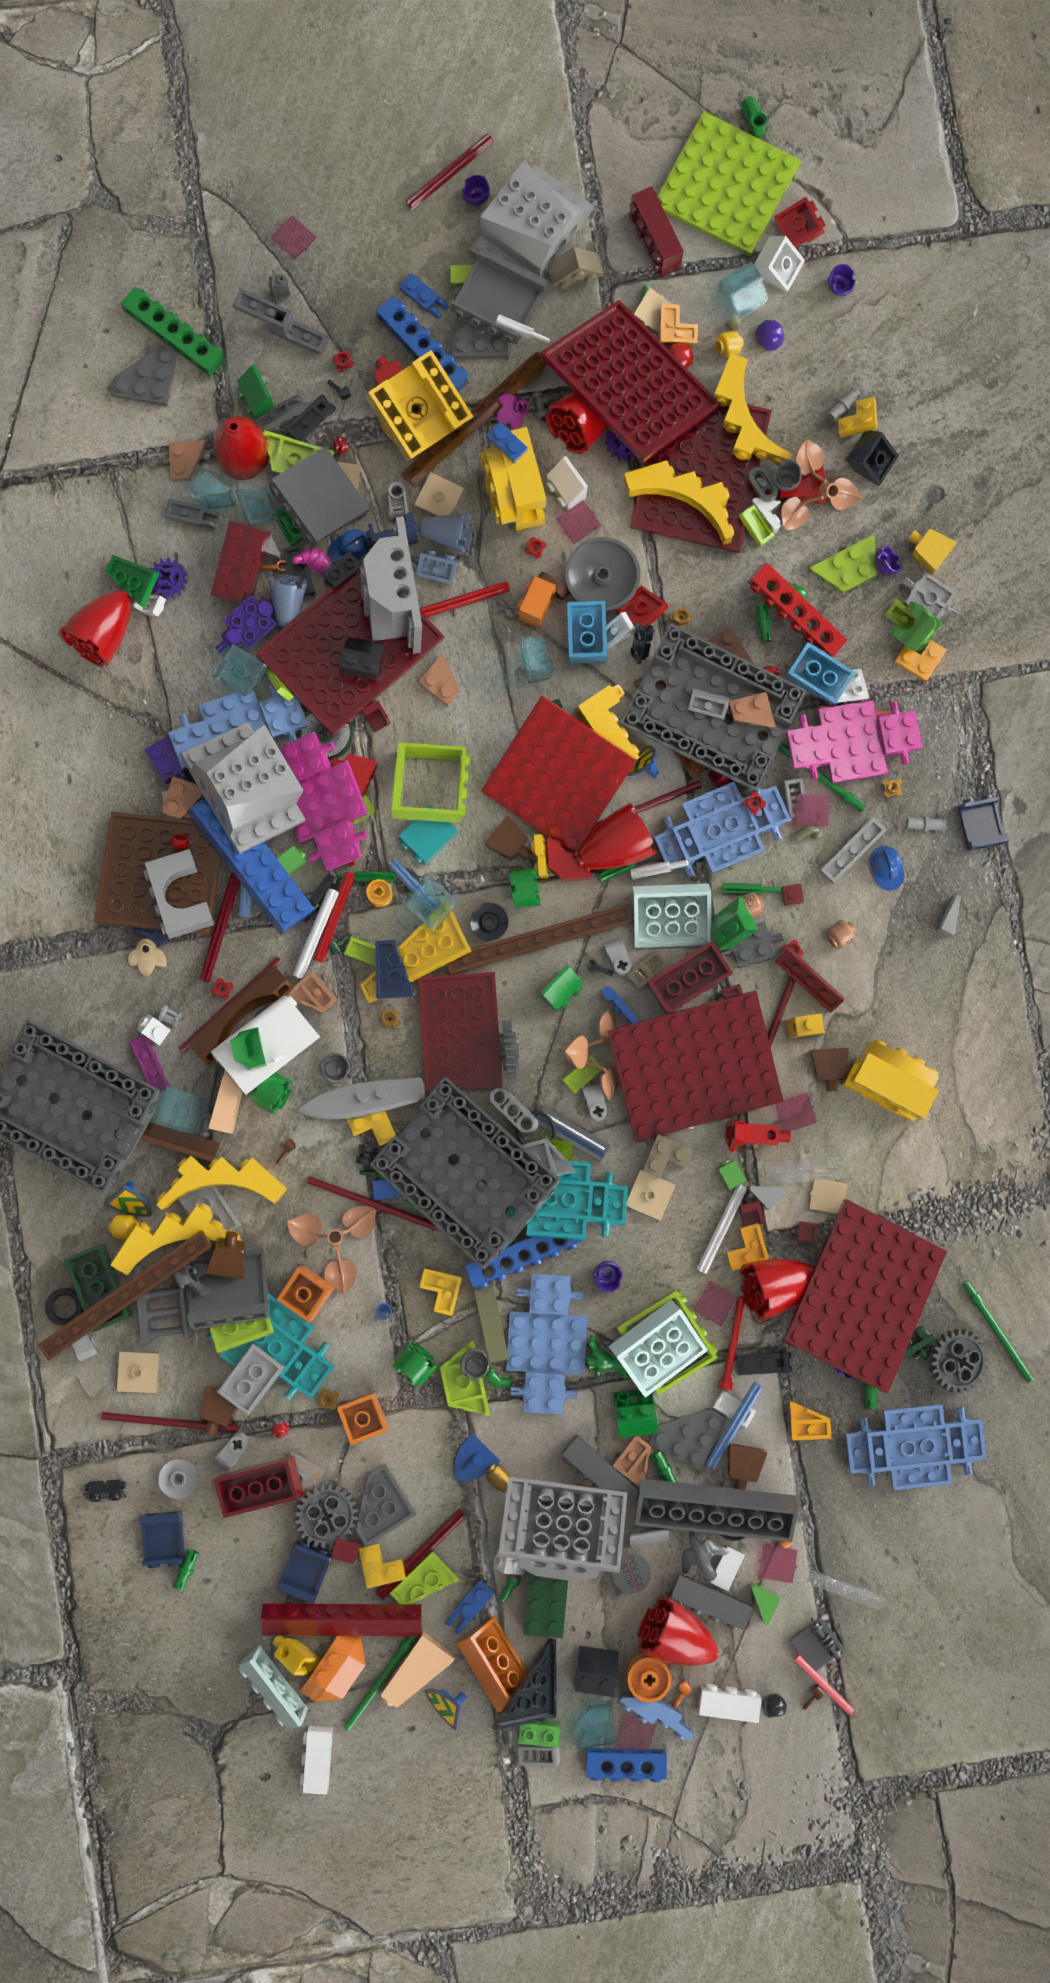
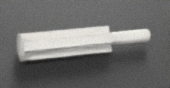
[496,314,550,344]
[631,860,689,880]

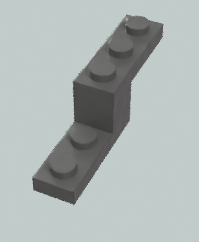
[233,289,328,355]

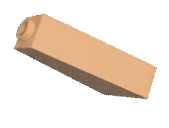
[209,1070,243,1134]
[381,1632,455,1708]

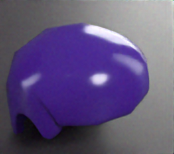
[462,175,490,206]
[828,264,856,296]
[755,320,784,351]
[874,546,902,575]
[593,1261,623,1293]

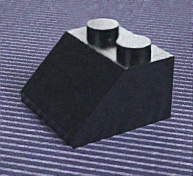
[846,430,899,486]
[339,637,385,682]
[574,1646,619,1697]

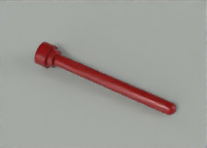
[717,1296,745,1391]

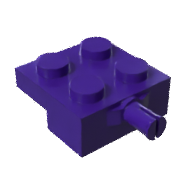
[144,735,192,784]

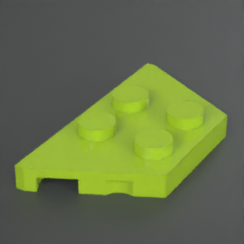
[264,430,335,475]
[809,535,876,594]
[440,1340,491,1416]

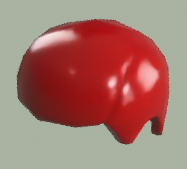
[668,343,694,369]

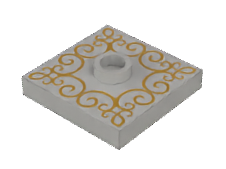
[289,1451,326,1503]

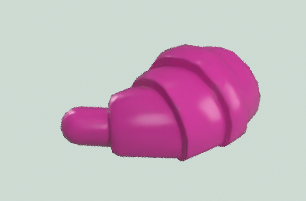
[292,548,331,580]

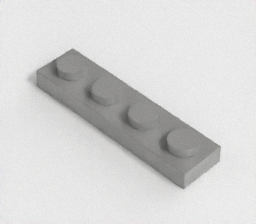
[820,817,887,884]

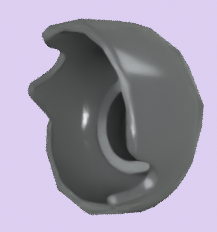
[773,459,802,491]
[320,1053,350,1082]
[460,1349,490,1380]

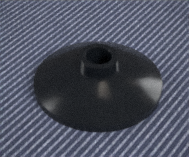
[470,903,508,941]

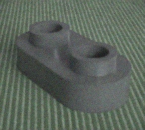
[749,467,778,502]

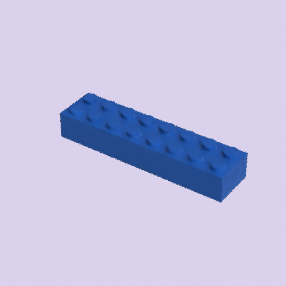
[189,798,315,936]

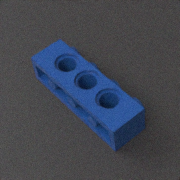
[586,1747,667,1782]

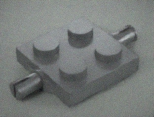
[719,921,783,968]

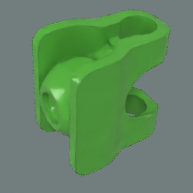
[889,601,942,651]

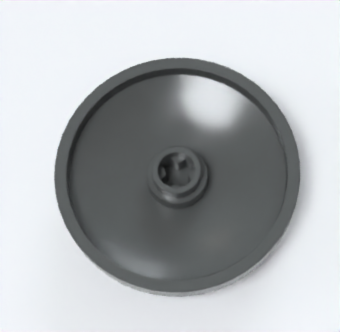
[565,537,640,613]

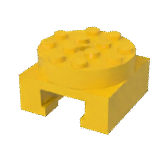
[365,350,473,462]
[480,427,546,532]
[841,1039,939,1121]

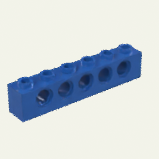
[376,296,468,392]
[464,1236,581,1290]

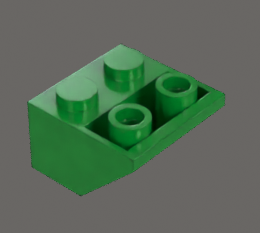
[613,1389,658,1438]

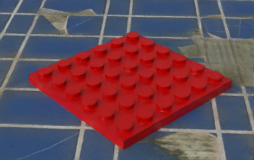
[481,695,638,854]

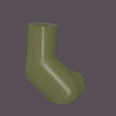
[793,826,822,842]

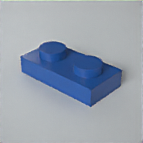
[487,422,528,463]

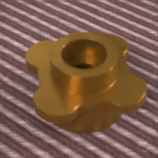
[670,606,692,628]
[883,778,903,798]
[380,1009,400,1029]
[318,1389,339,1410]

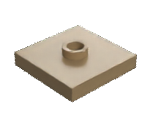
[414,472,464,517]
[627,1170,676,1221]
[117,1351,160,1393]

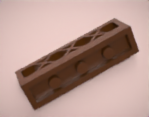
[140,1122,221,1162]

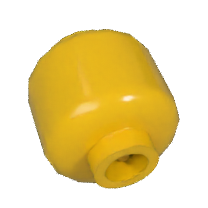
[714,331,743,358]
[108,1215,138,1241]

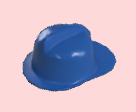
[328,529,370,563]
[870,846,905,891]

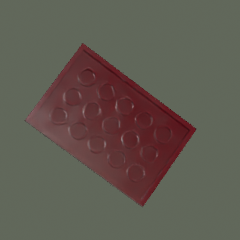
[418,972,503,1092]

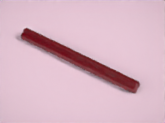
[406,134,493,210]
[200,872,240,982]
[376,1509,466,1599]

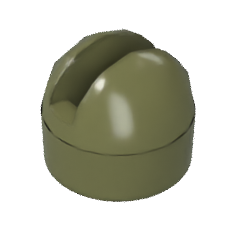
[726,314,742,331]

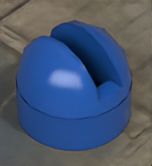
[376,1303,392,1320]

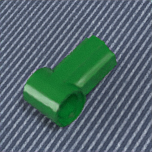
[740,96,767,138]

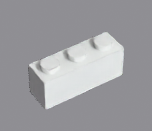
[697,1684,761,1723]
[300,1726,333,1795]

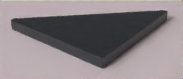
[492,1638,557,1730]

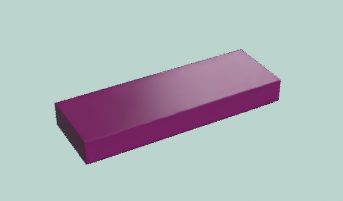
[129,1035,170,1092]

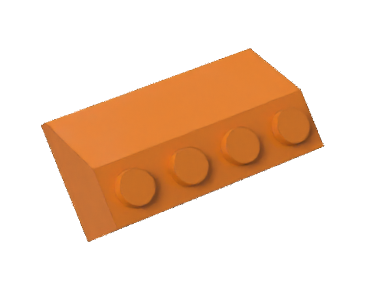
[456,1616,528,1712]

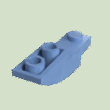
[619,1693,695,1741]

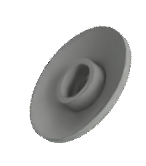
[158,1459,198,1499]

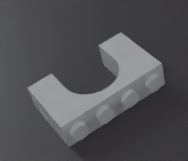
[143,849,214,939]

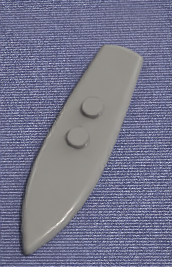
[297,1077,425,1119]

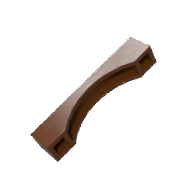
[188,966,295,1065]

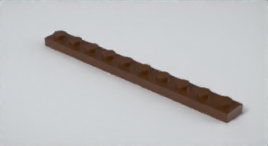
[401,351,547,486]
[447,903,634,975]
[37,1230,213,1361]

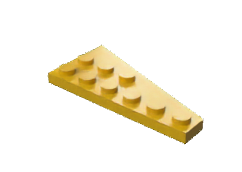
[360,900,471,1003]

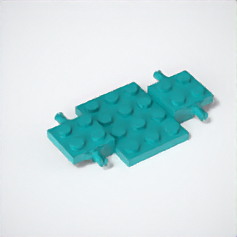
[506,1161,628,1240]
[206,1292,335,1400]

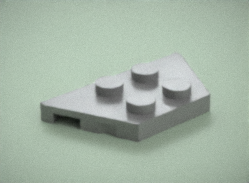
[523,1138,575,1177]

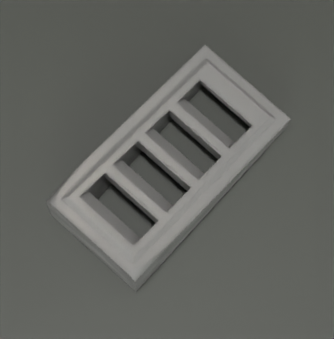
[781,777,808,818]
[937,895,961,937]
[517,1744,560,1767]

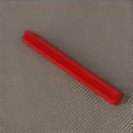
[419,581,510,618]
[313,872,355,963]

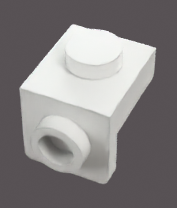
[132,595,166,616]
[137,1014,171,1045]
[494,1549,525,1575]

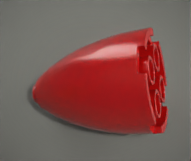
[546,391,607,454]
[213,416,269,480]
[59,590,131,668]
[576,803,656,870]
[740,1259,814,1321]
[637,1596,719,1666]

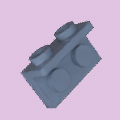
[416,549,459,584]

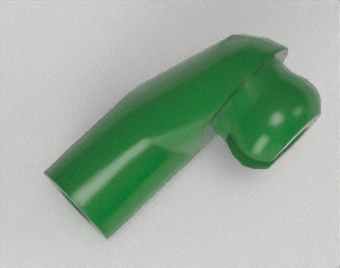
[484,1367,511,1388]

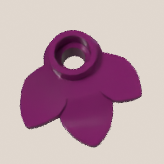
[496,394,529,430]

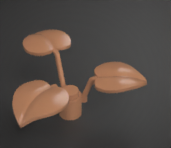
[781,439,862,530]
[563,1010,619,1101]
[287,1206,376,1294]

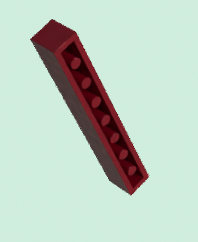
[261,1603,422,1636]

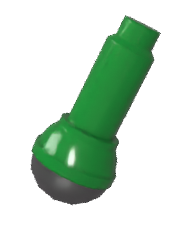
[500,1574,521,1602]

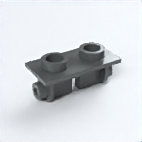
[269,269,291,304]

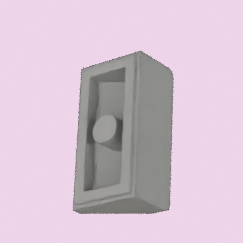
[687,688,730,719]
[628,1528,669,1548]

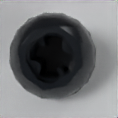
[762,1693,787,1718]

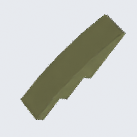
[474,1280,509,1364]

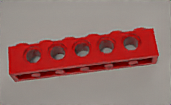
[747,563,848,657]

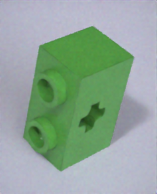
[518,1720,560,1748]

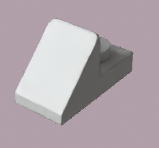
[750,498,781,534]
[606,612,635,649]

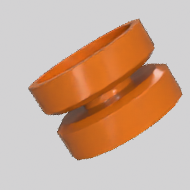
[626,1652,671,1703]

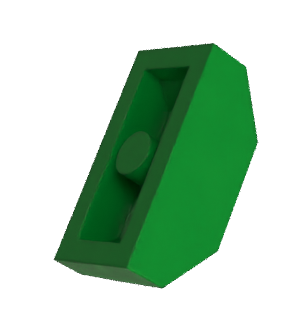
[230,1027,267,1070]

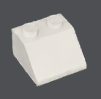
[753,236,805,291]
[546,456,588,511]

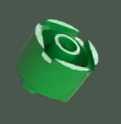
[509,868,541,909]
[250,1072,293,1115]
[392,1340,438,1386]

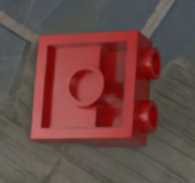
[774,197,826,248]

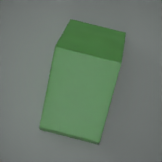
[749,1582,781,1626]

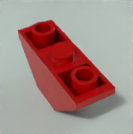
[547,837,593,882]

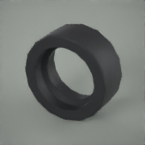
[45,1288,84,1326]

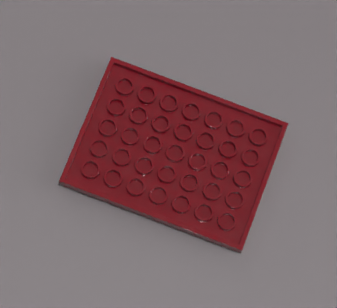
[540,300,721,463]
[630,404,772,553]
[255,560,444,737]
[607,990,784,1142]
[782,1199,947,1393]

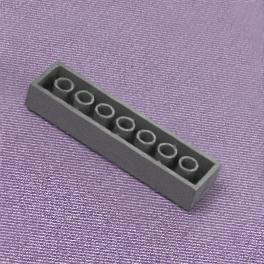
[635,1478,798,1542]

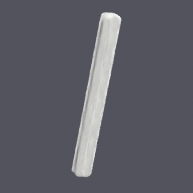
[293,888,338,979]
[697,1184,747,1273]

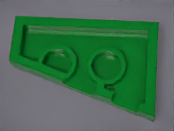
[105,555,159,608]

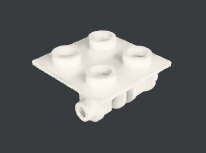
[829,669,869,706]

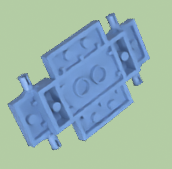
[168,685,308,769]
[654,782,791,878]
[506,1273,587,1414]
[845,1404,987,1490]

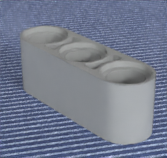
[490,1088,538,1133]

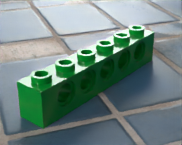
[121,286,224,378]

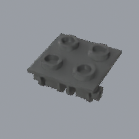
[790,1617,845,1671]

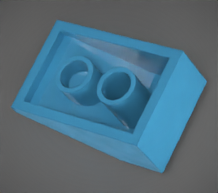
[567,601,607,664]
[784,642,856,704]

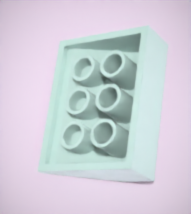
[632,884,711,948]
[608,1299,708,1397]
[238,1645,308,1729]

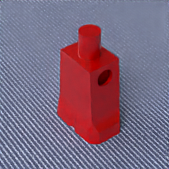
[765,465,826,505]
[725,1120,791,1152]

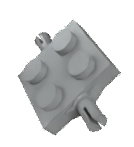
[902,572,959,619]

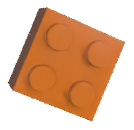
[517,576,556,630]
[277,1266,335,1322]
[337,1391,389,1445]

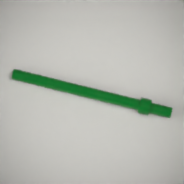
[778,742,866,812]
[962,1280,1034,1383]
[344,1636,418,1731]

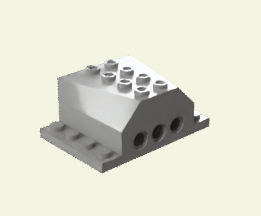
[469,159,594,277]
[360,516,422,654]
[181,722,306,855]
[498,1477,627,1581]

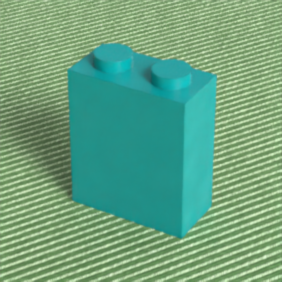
[398,804,458,865]

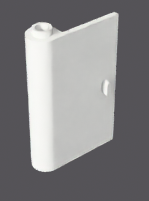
[210,995,320,1095]

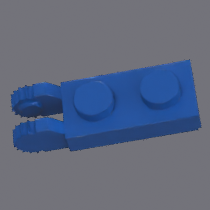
[399,273,449,319]
[602,986,640,1024]
[445,1579,495,1635]

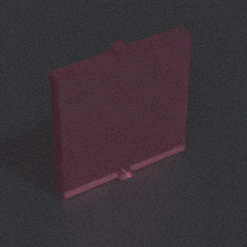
[272,215,316,259]
[556,501,601,544]
[794,794,831,826]
[775,1092,817,1131]
[693,1281,738,1326]
[758,1544,798,1583]
[614,1714,657,1749]

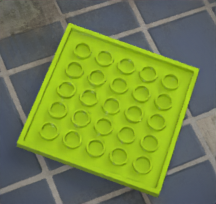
[657,111,801,257]

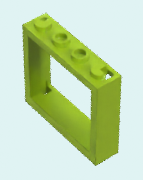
[392,742,470,823]
[616,1290,718,1395]

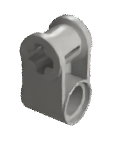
[388,482,408,521]
[603,938,631,976]
[582,1083,607,1122]
[72,1333,99,1362]
[213,1433,249,1472]

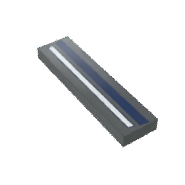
[537,1106,611,1162]

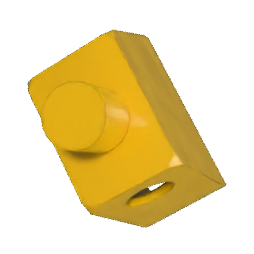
[908,529,957,575]
[786,1014,825,1039]
[272,1635,321,1675]

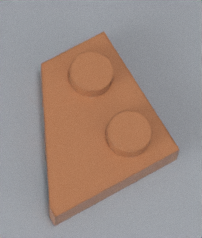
[169,440,206,481]
[419,654,460,706]
[729,692,776,729]
[162,776,203,819]
[286,971,338,1013]
[612,1436,652,1486]

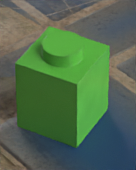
[277,846,307,876]
[717,1159,747,1190]

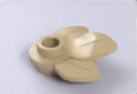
[128,939,167,977]

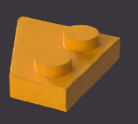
[789,1401,831,1440]

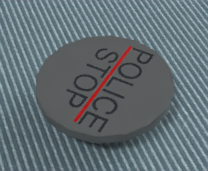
[612,1553,651,1594]

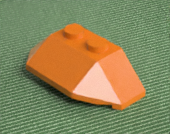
[299,1636,365,1702]

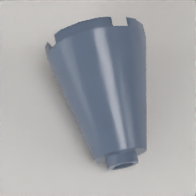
[418,514,472,552]
[269,575,307,629]

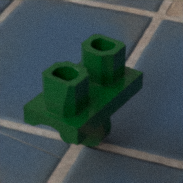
[903,1326,935,1361]

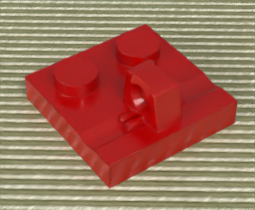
[616,585,669,628]

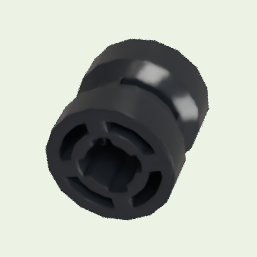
[355,1144,378,1166]

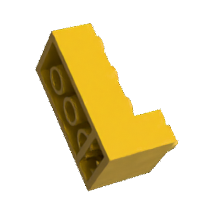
[574,684,640,759]

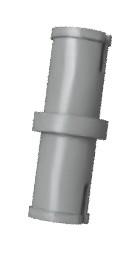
[827,388,861,422]
[905,816,946,832]

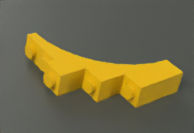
[714,353,792,466]
[623,460,734,545]
[156,1156,287,1211]
[111,1203,242,1275]

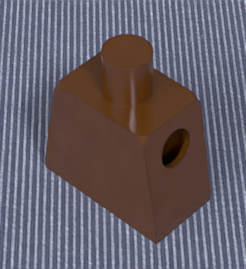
[485,815,532,861]
[809,1048,849,1092]
[206,1231,246,1279]
[200,1386,238,1437]
[728,1443,767,1490]

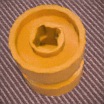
[366,879,393,908]

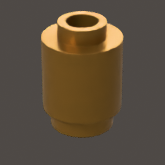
[485,1463,512,1493]

